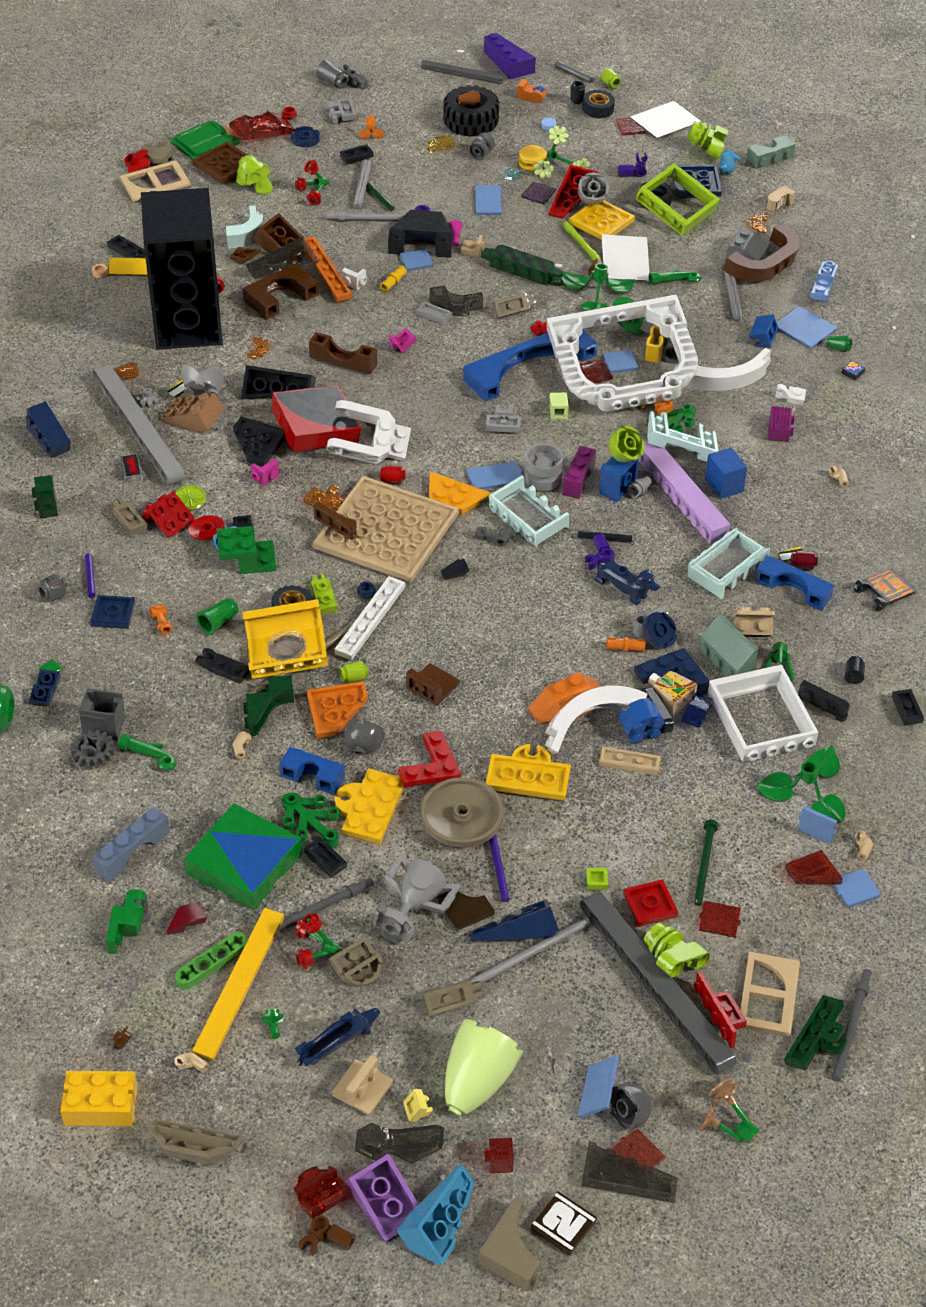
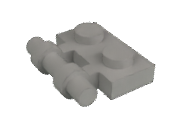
[326,98,357,123]

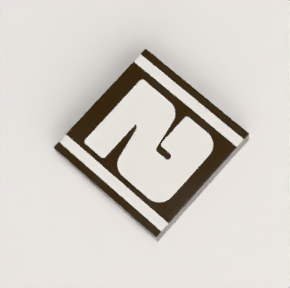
[531,1191,597,1256]

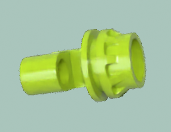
[687,121,729,159]
[643,923,710,977]

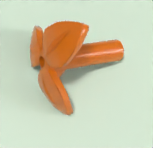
[358,114,384,139]

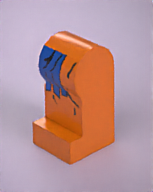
[517,79,547,103]

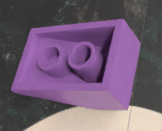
[344,1153,419,1242]

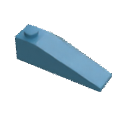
[397,1164,475,1265]

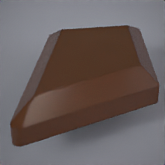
[230,247,261,263]

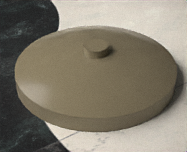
[421,778,504,848]

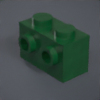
[31,475,58,518]

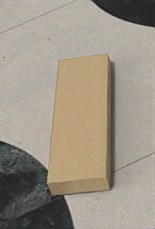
[599,746,661,776]

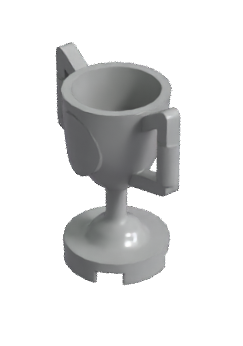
[373,854,460,944]

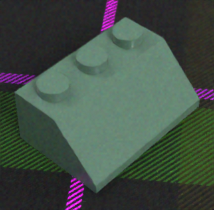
[699,614,758,677]

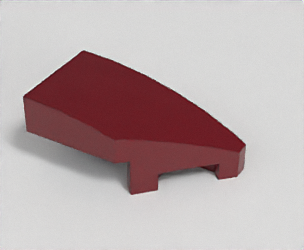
[166,902,207,935]

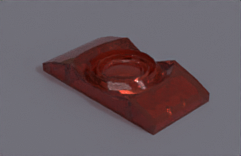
[229,111,295,141]

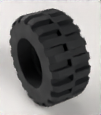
[443,85,500,136]

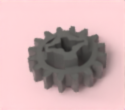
[71,730,115,769]

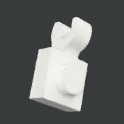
[775,384,806,405]

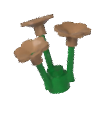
[699,1077,759,1143]

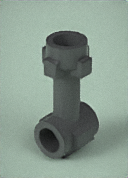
[475,526,511,547]

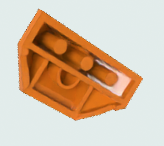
[528,672,601,723]

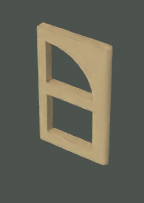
[120,160,191,202]
[740,951,800,1036]

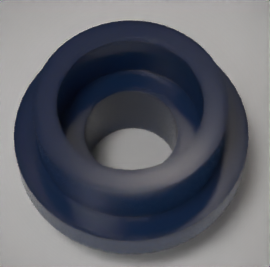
[357,581,376,599]

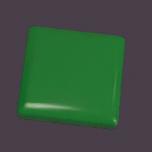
[39,659,63,672]

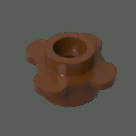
[112,1026,132,1049]

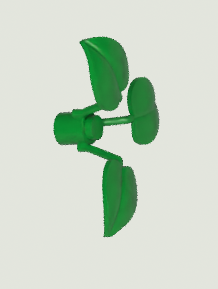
[561,263,635,311]
[757,745,846,824]

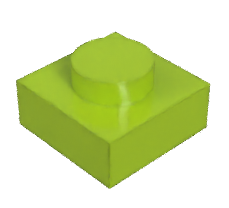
[586,868,609,890]

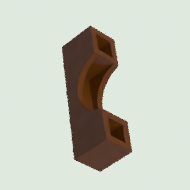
[309,332,377,374]

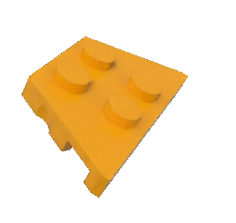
[429,472,492,515]

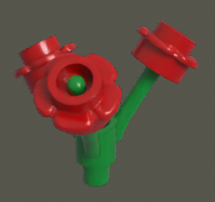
[295,160,330,205]
[295,913,345,970]

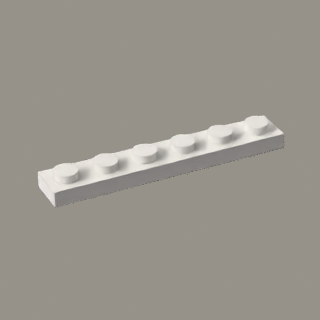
[335,576,405,661]

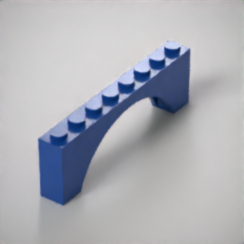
[463,329,597,402]

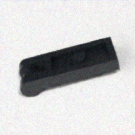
[798,680,850,722]

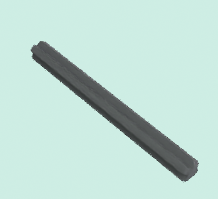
[421,60,503,84]

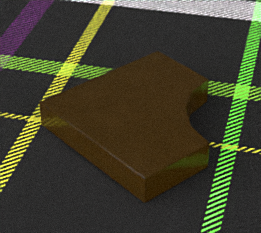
[437,891,495,931]

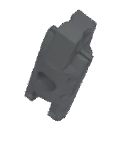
[339,64,368,89]

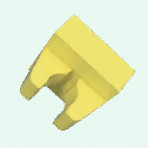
[403,1089,433,1122]

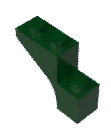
[243,675,294,736]

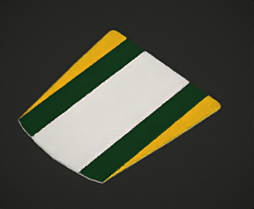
[167,380,185,398]
[779,547,803,563]

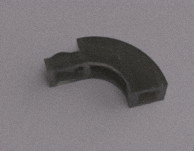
[429,285,483,316]

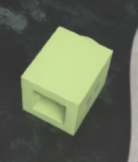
[549,392,569,419]

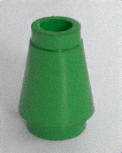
[827,335,852,352]

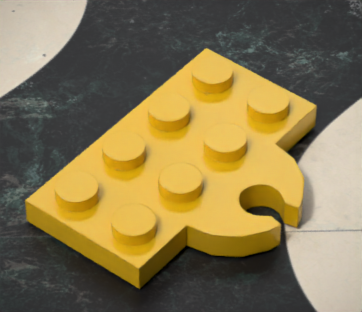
[486,744,571,801]
[335,768,404,845]

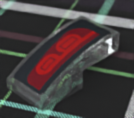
[120,454,143,482]

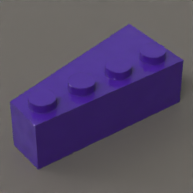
[484,33,536,79]

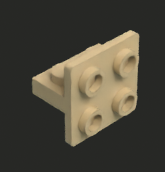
[733,607,775,636]
[332,1055,393,1115]

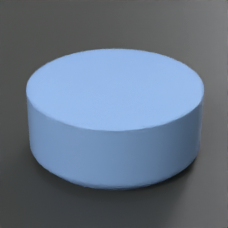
[541,118,556,131]

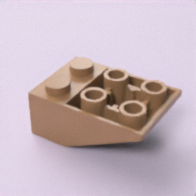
[160,393,225,432]

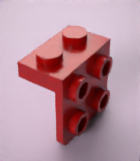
[141,491,195,537]

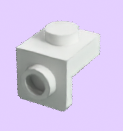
[341,268,367,290]

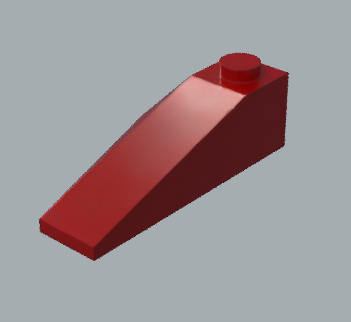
[548,164,599,219]

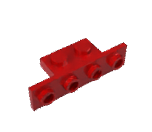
[694,971,747,1048]

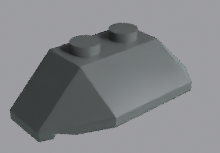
[722,228,769,270]

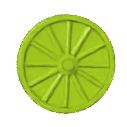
[175,485,206,510]

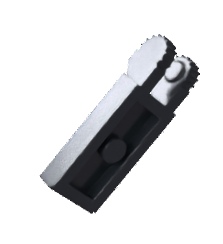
[195,647,250,684]

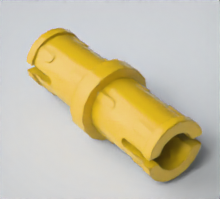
[380,265,407,292]

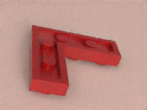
[398,731,462,787]

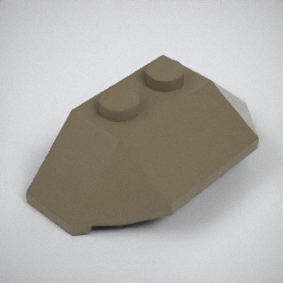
[148,1119,245,1167]

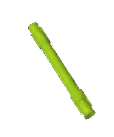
[562,221,603,262]

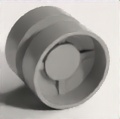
[525,444,563,491]

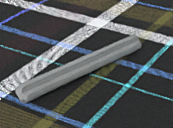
[353,159,371,209]
[724,271,742,321]

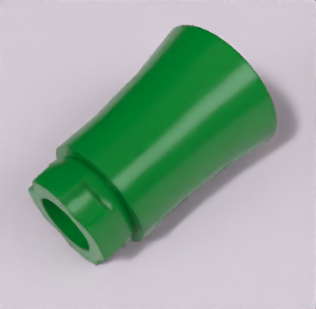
[196,598,239,635]

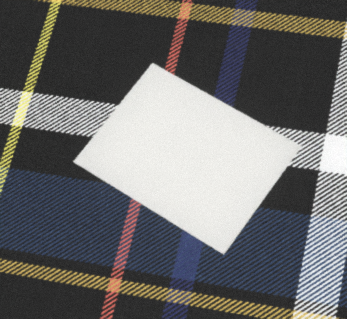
[631,101,701,138]
[602,235,649,281]

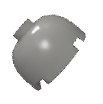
[578,172,609,205]

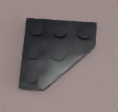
[233,416,286,467]

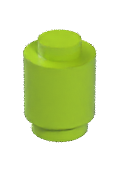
[600,68,621,88]
[339,661,369,683]

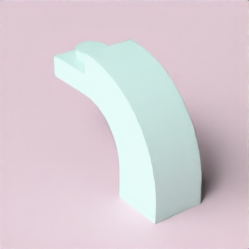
[226,205,263,249]

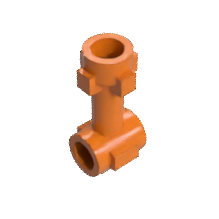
[149,605,172,635]

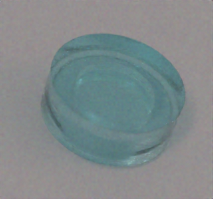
[505,168,520,181]

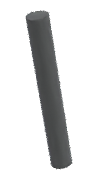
[555,61,592,83]

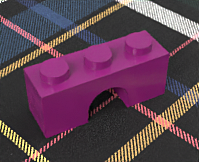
[562,446,596,499]

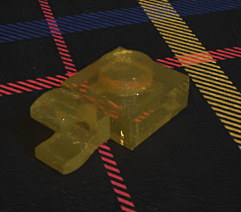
[427,135,455,153]

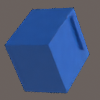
[705,447,747,499]

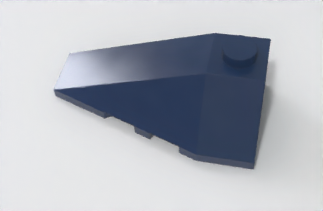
[469,899,559,941]

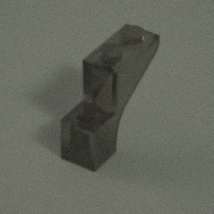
[355,1122,444,1164]

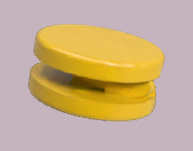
[519,145,547,171]

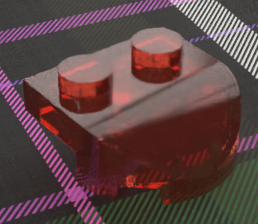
[294,1166,352,1219]

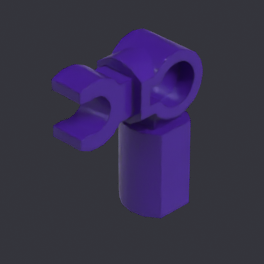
[617,152,648,177]
[585,533,615,569]

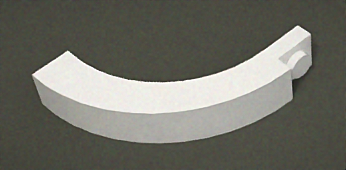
[674,348,771,391]
[545,686,648,757]

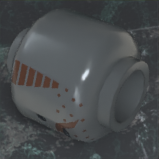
[38,574,67,602]

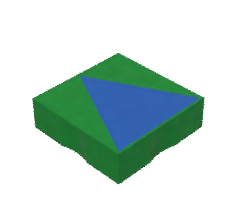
[184,803,303,911]

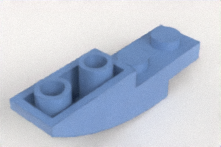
[810,261,838,302]

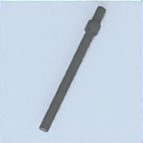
[278,877,374,931]
[832,969,872,1082]

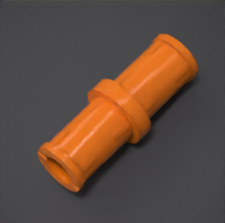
[606,637,646,652]

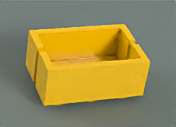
[60,1071,138,1126]

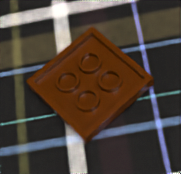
[192,142,248,184]

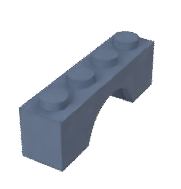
[92,807,170,882]

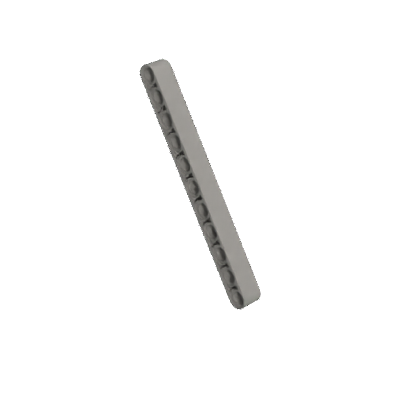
[93,364,185,485]

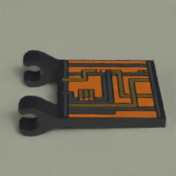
[854,569,916,611]

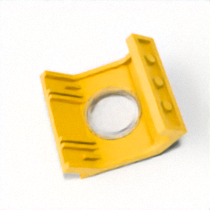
[242,599,328,679]

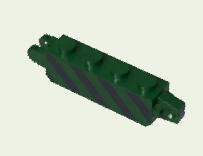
[481,245,563,286]

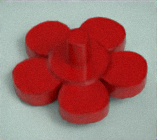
[530,320,547,336]

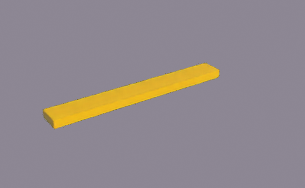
[192,908,284,1061]

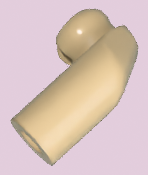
[828,465,849,488]
[232,731,251,759]
[855,830,873,861]
[174,1052,209,1073]

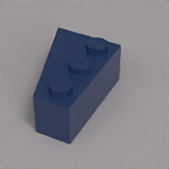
[25,401,71,458]

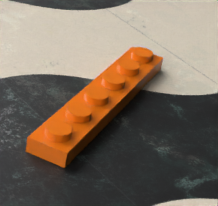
[300,236,352,302]

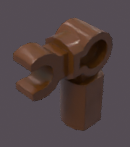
[299,1215,356,1256]

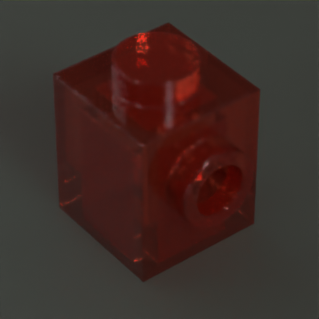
[484,1138,514,1173]

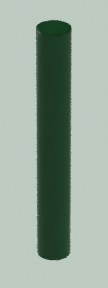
[366,182,395,211]

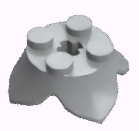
[181,364,226,396]

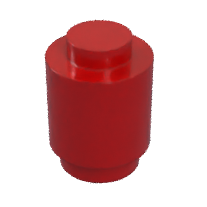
[380,465,407,484]

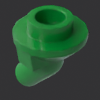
[262,1009,284,1039]

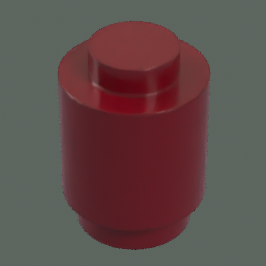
[790,550,818,570]

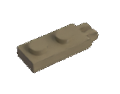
[492,293,537,318]
[111,498,147,536]
[422,979,483,1016]

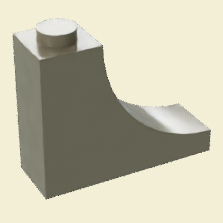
[478,1196,542,1292]

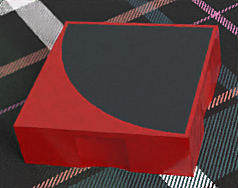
[271,385,361,452]

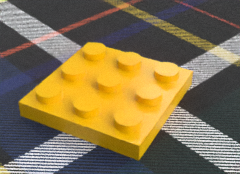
[569,201,635,240]

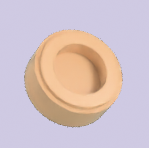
[92,264,109,278]

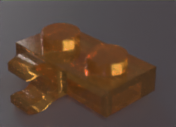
[304,484,343,512]

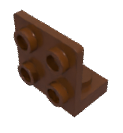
[406,663,460,706]

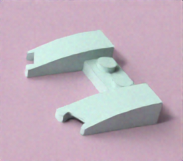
[648,411,718,462]

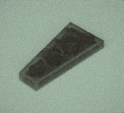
[246,237,319,279]
[581,1140,678,1203]

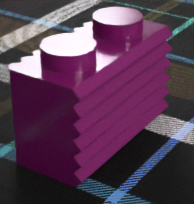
[768,406,795,442]

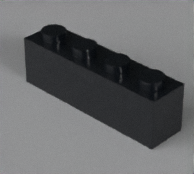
[241,365,316,399]

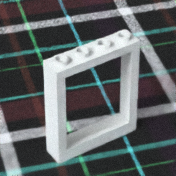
[708,664,818,762]

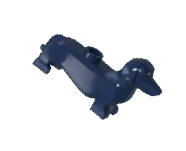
[594,560,660,605]
[295,1008,380,1067]

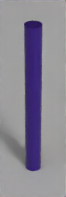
[489,834,510,902]

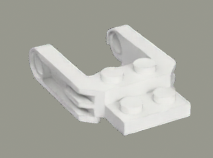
[327,400,411,464]

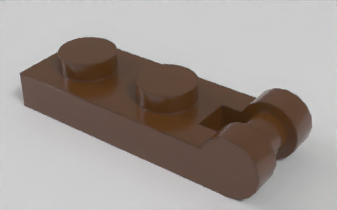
[313,501,357,540]

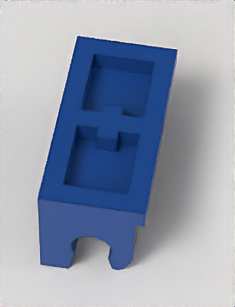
[749,314,778,347]

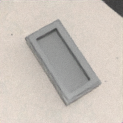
[416,301,452,325]

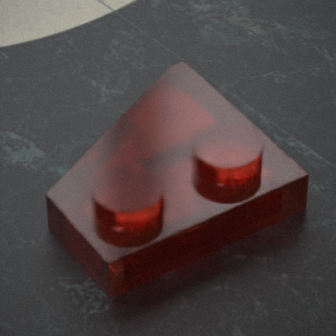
[785,850,843,885]

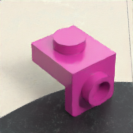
[388,328,417,353]
[251,459,279,486]

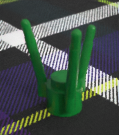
[764,642,794,682]

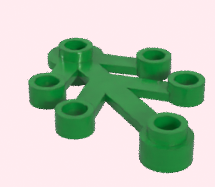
[647,404,696,439]
[281,792,340,849]

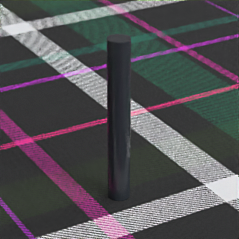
[578,531,632,542]

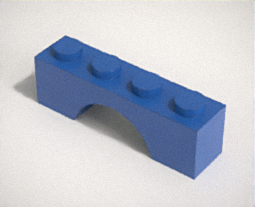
[756,556,834,611]

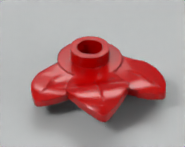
[124,149,150,173]

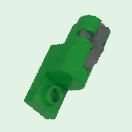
[106,889,148,954]

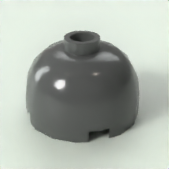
[344,719,385,756]
[609,1082,651,1130]

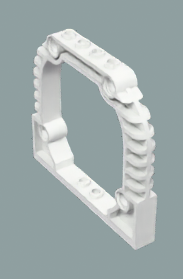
[547,295,698,411]

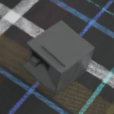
[79,688,126,740]

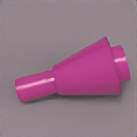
[448,220,463,247]

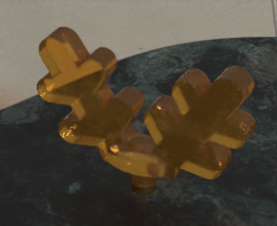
[748,212,769,233]
[247,337,271,359]

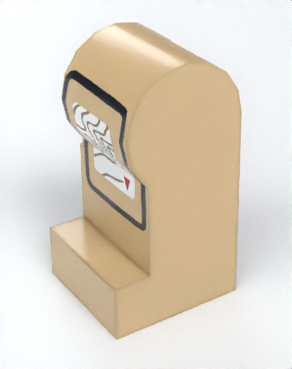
[766,186,795,212]

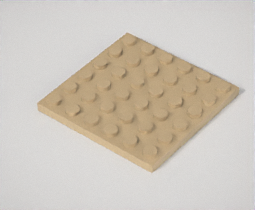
[313,476,459,582]

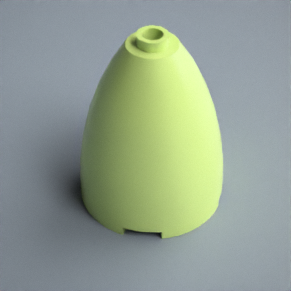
[445,1019,523,1117]

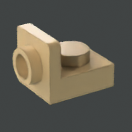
[461,235,485,257]

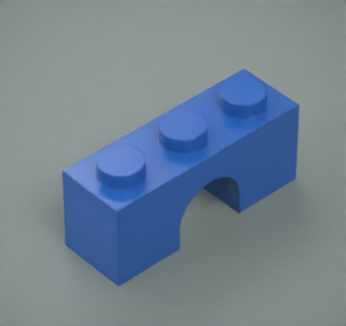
[279,747,345,795]

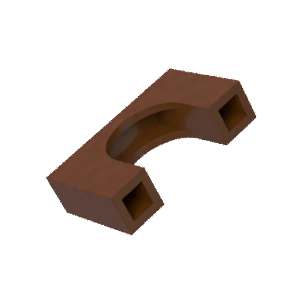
[243,263,319,320]

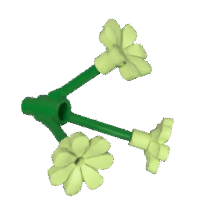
[533,126,590,179]

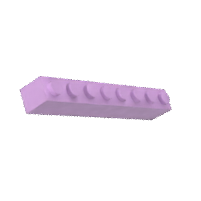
[639,440,730,544]

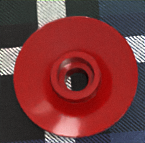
[188,515,225,540]

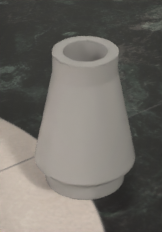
[628,476,652,498]

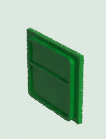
[170,121,241,160]

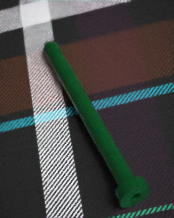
[694,819,718,906]

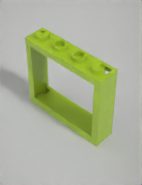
[636,163,720,236]

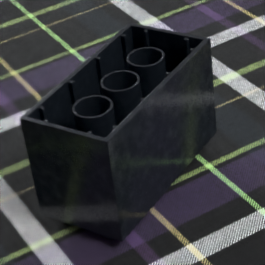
[141,188,223,350]

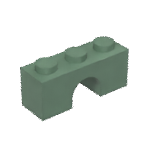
[746,135,795,169]

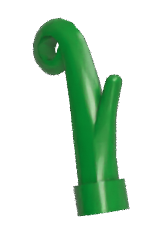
[648,270,702,285]
[118,733,177,770]

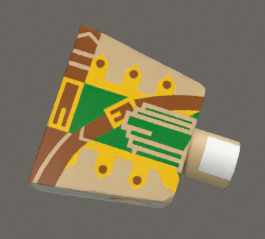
[648,671,697,717]

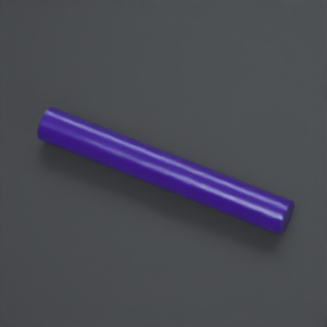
[85,553,96,598]

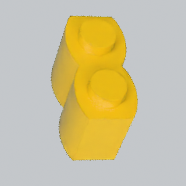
[645,325,666,363]

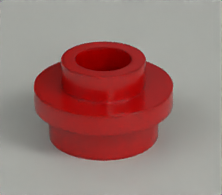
[282,106,297,120]

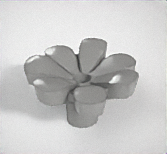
[136,388,159,408]

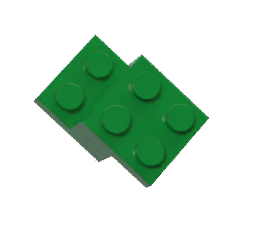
[217,526,276,574]

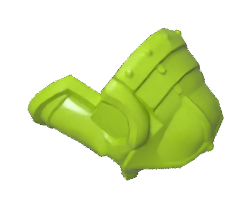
[236,155,273,194]

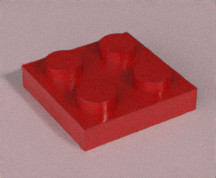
[623,879,678,927]

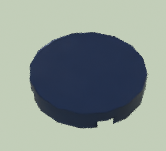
[291,126,320,147]
[643,611,677,649]

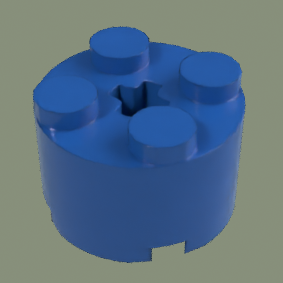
[619,698,665,744]

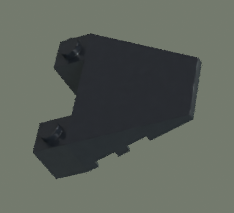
[388,210,453,258]

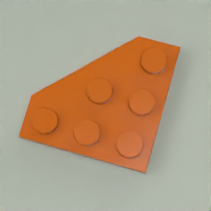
[306,681,368,739]

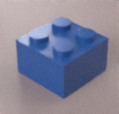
[599,456,639,502]

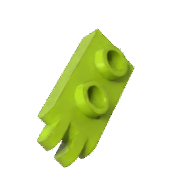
[310,573,337,614]

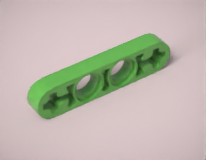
[175,932,247,990]

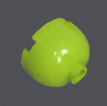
[608,426,645,463]

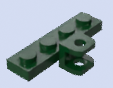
[784,995,847,1071]

